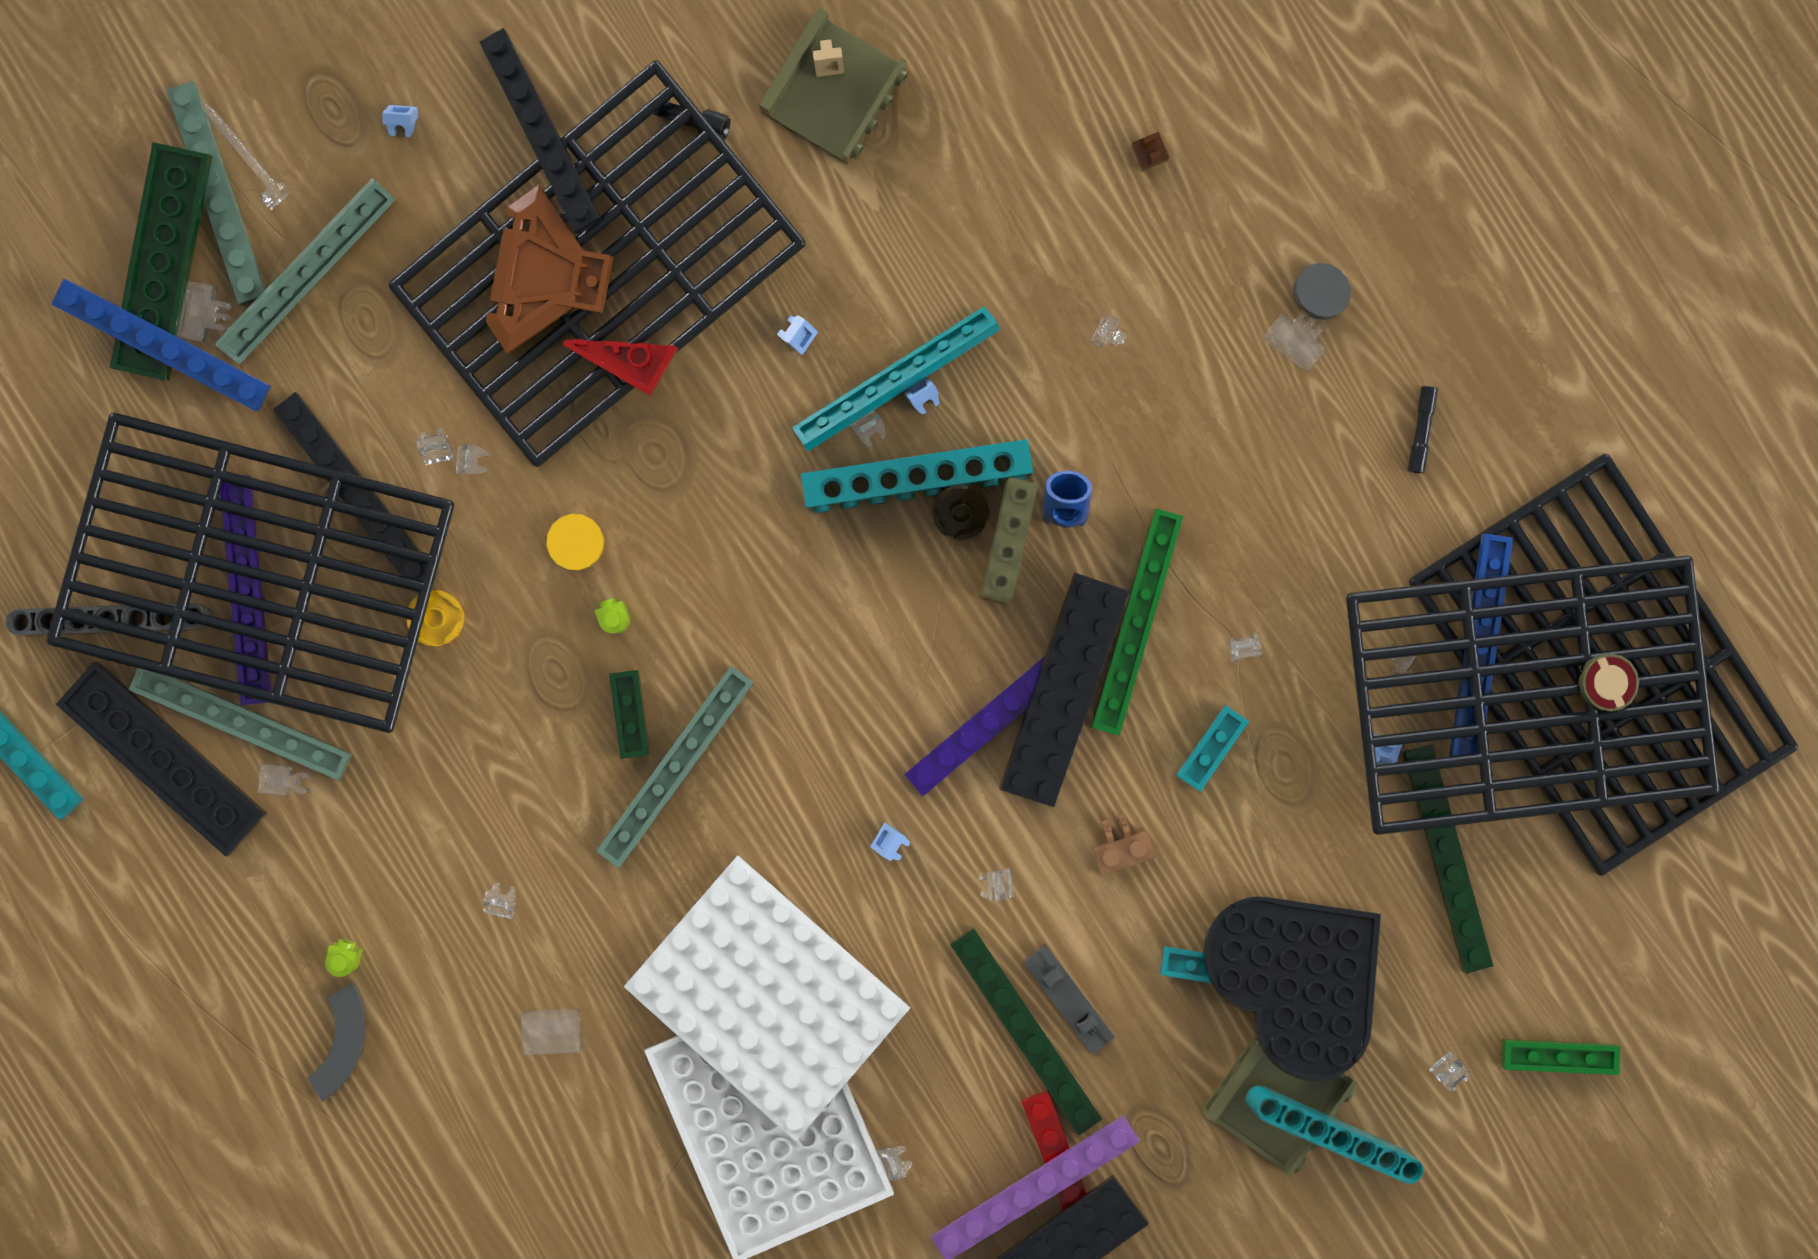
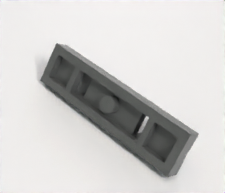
[1023,944,1115,1054]

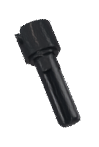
[653,102,731,141]

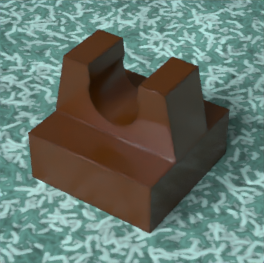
[1131,132,1169,171]

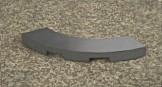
[308,982,366,1102]

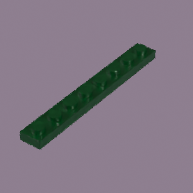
[1403,745,1494,974]
[950,928,1102,1136]

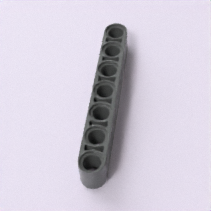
[5,603,213,636]

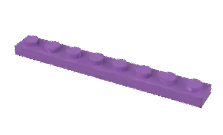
[931,1115,1140,1259]

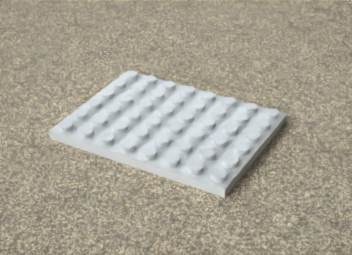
[624,856,911,1142]
[645,1035,894,1259]

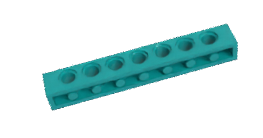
[801,439,1033,514]

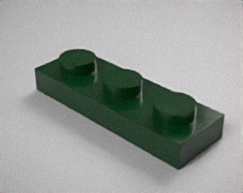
[609,670,650,759]

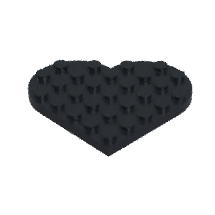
[1203,897,1381,1081]

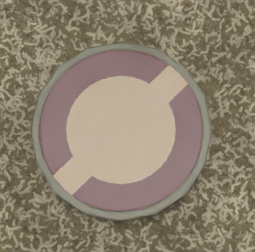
[1579,653,1639,711]

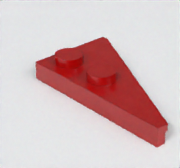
[563,339,678,396]

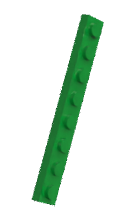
[1091,508,1183,736]

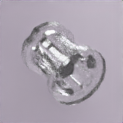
[1228,633,1262,663]

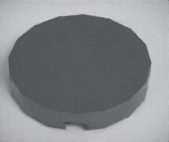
[1293,263,1351,320]

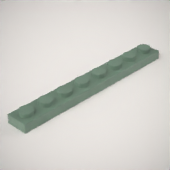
[166,81,266,306]
[215,178,396,364]
[596,666,755,868]
[128,668,352,780]

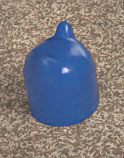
[1043,470,1092,528]

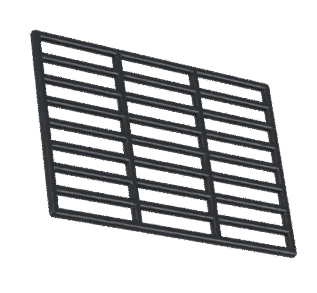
[389,60,806,467]
[46,412,455,733]
[1409,454,1798,876]
[1346,555,1720,835]

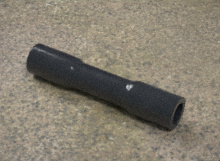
[1408,386,1438,474]

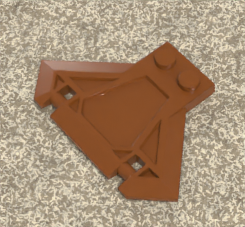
[486,185,614,354]

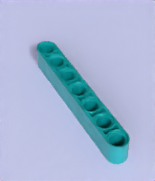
[1246,1086,1424,1184]

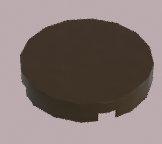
[932,484,990,540]

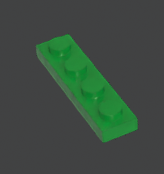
[1501,1039,1621,1075]

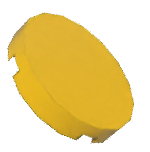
[546,514,605,571]
[407,590,464,646]

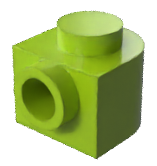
[594,598,630,634]
[325,939,363,977]

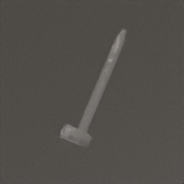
[203,103,290,210]

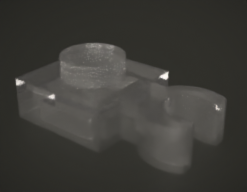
[258,764,312,796]

